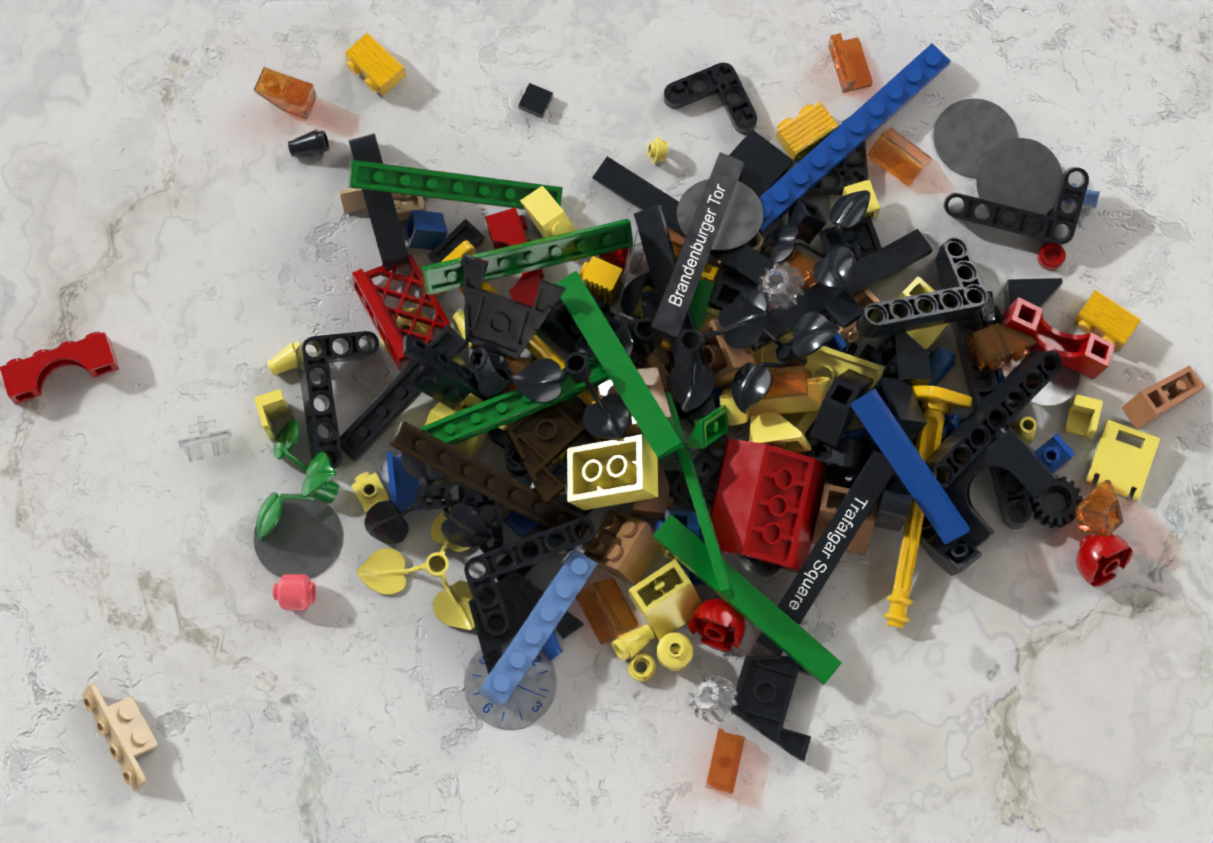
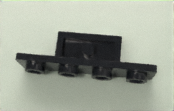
[403,334,489,410]

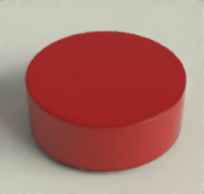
[1037,242,1066,270]

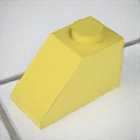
[520,186,576,238]
[749,412,811,453]

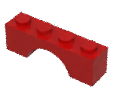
[485,207,544,306]
[997,297,1115,380]
[0,332,119,404]

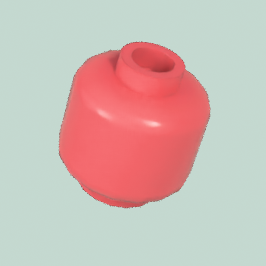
[273,574,316,611]

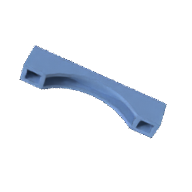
[477,548,597,707]

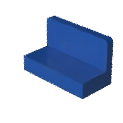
[386,452,422,513]

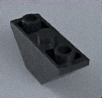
[810,369,874,449]
[919,515,982,576]

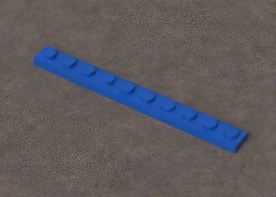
[758,43,951,234]

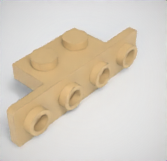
[340,170,445,221]
[82,683,158,792]

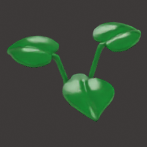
[257,416,339,542]

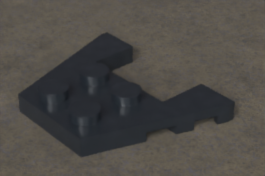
[461,254,566,359]
[468,571,584,675]
[729,655,813,762]

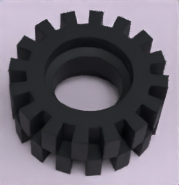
[1029,475,1083,528]

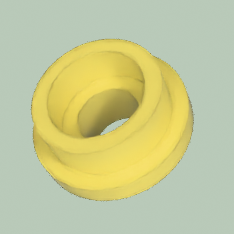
[648,137,668,164]
[628,653,656,682]

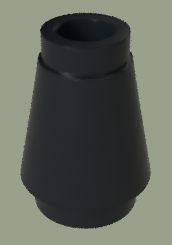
[288,129,329,157]

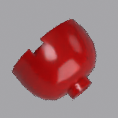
[1076,532,1133,587]
[688,598,746,651]

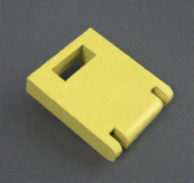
[1085,420,1161,501]

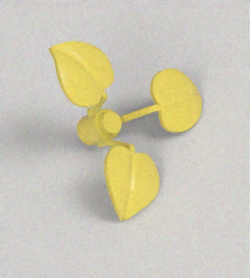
[357,507,475,630]

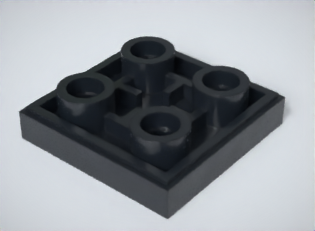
[729,129,793,198]

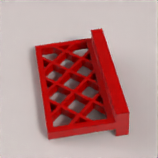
[352,254,452,372]

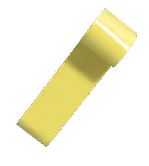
[719,377,831,426]

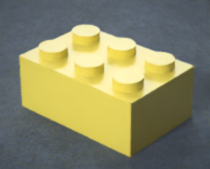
[568,435,658,510]

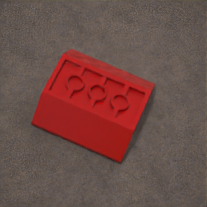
[704,439,827,574]

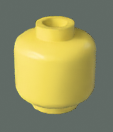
[657,632,693,671]

